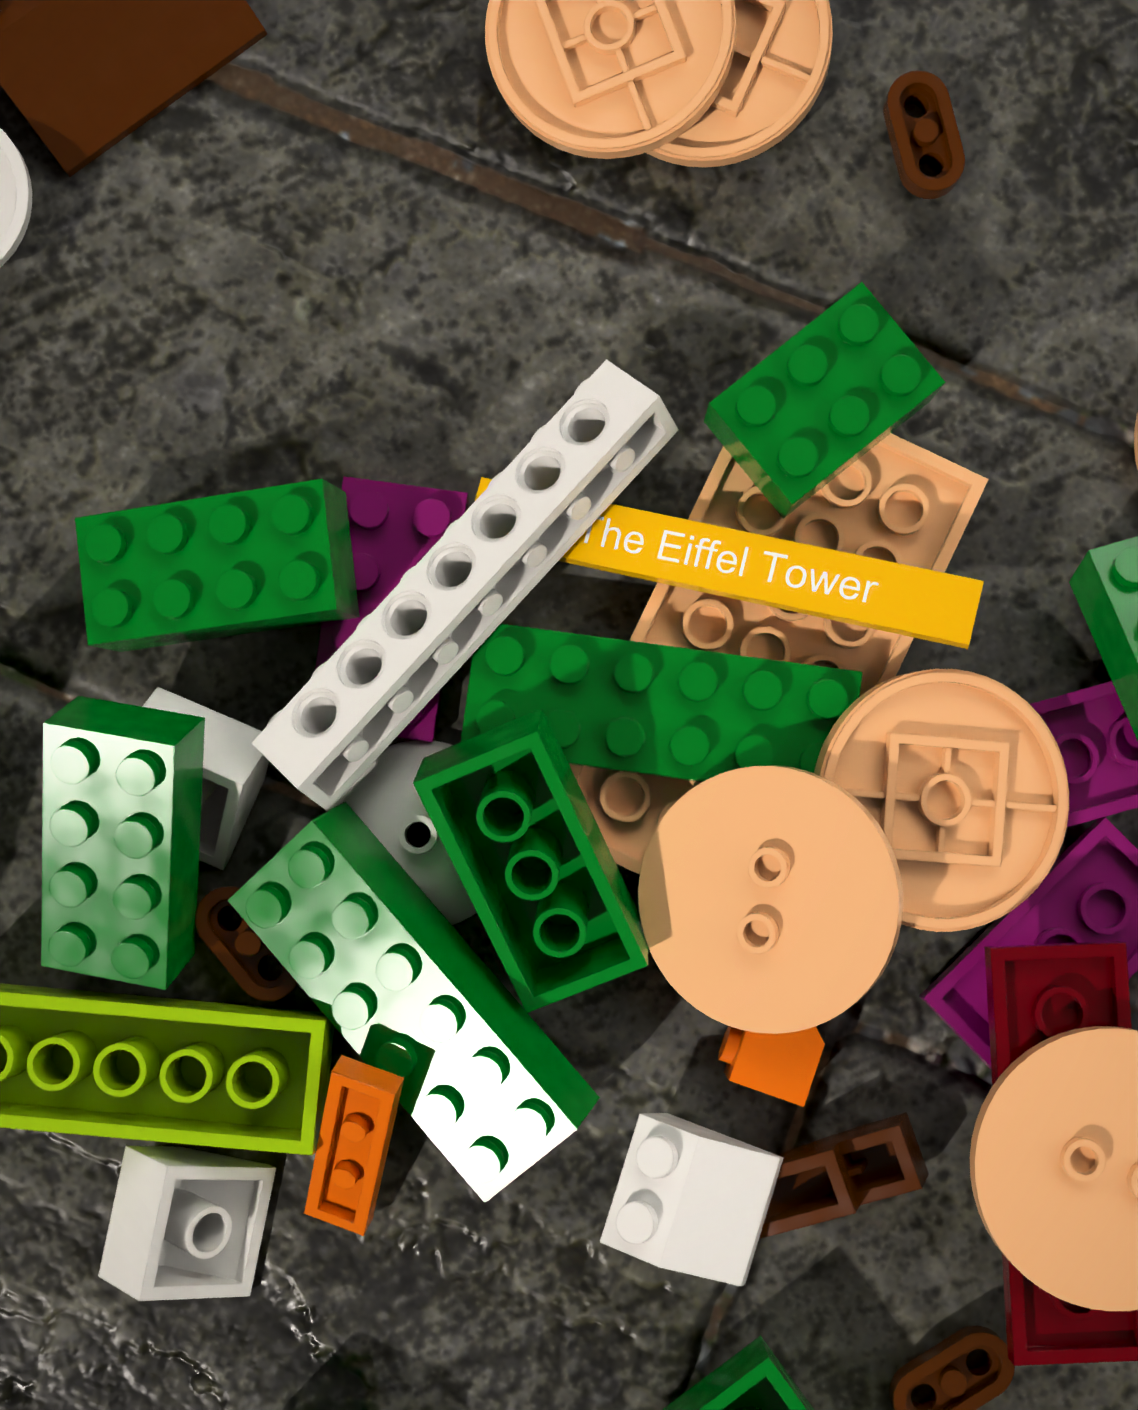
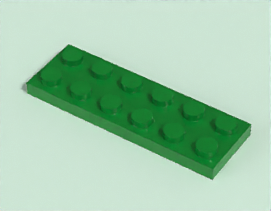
[461,624,863,782]

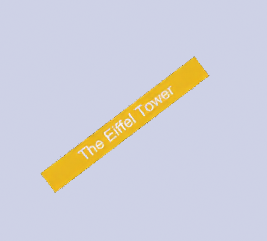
[475,477,984,649]

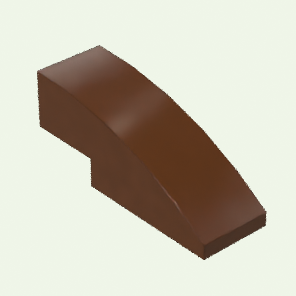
[759,1112,929,1239]

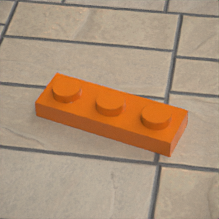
[304,1055,404,1236]

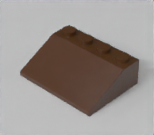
[0,0,267,177]

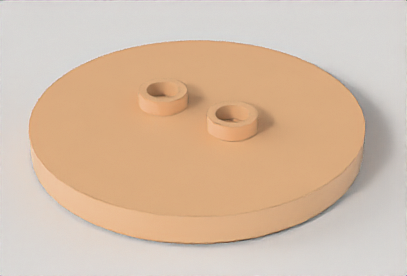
[485,0,737,159]
[646,0,833,168]
[814,669,1069,932]
[638,765,903,1034]
[970,1026,1138,1311]

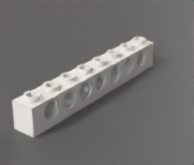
[251,359,679,811]

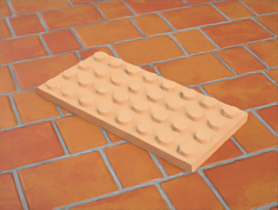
[569,433,989,875]

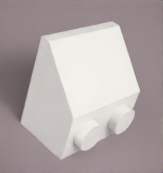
[142,687,269,870]
[600,1113,784,1286]
[98,1145,276,1301]

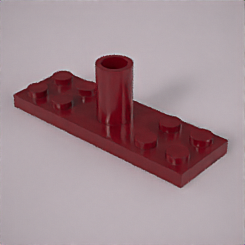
[984,941,1138,1366]

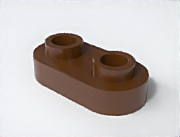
[883,71,965,199]
[195,886,299,1001]
[889,1326,1015,1410]

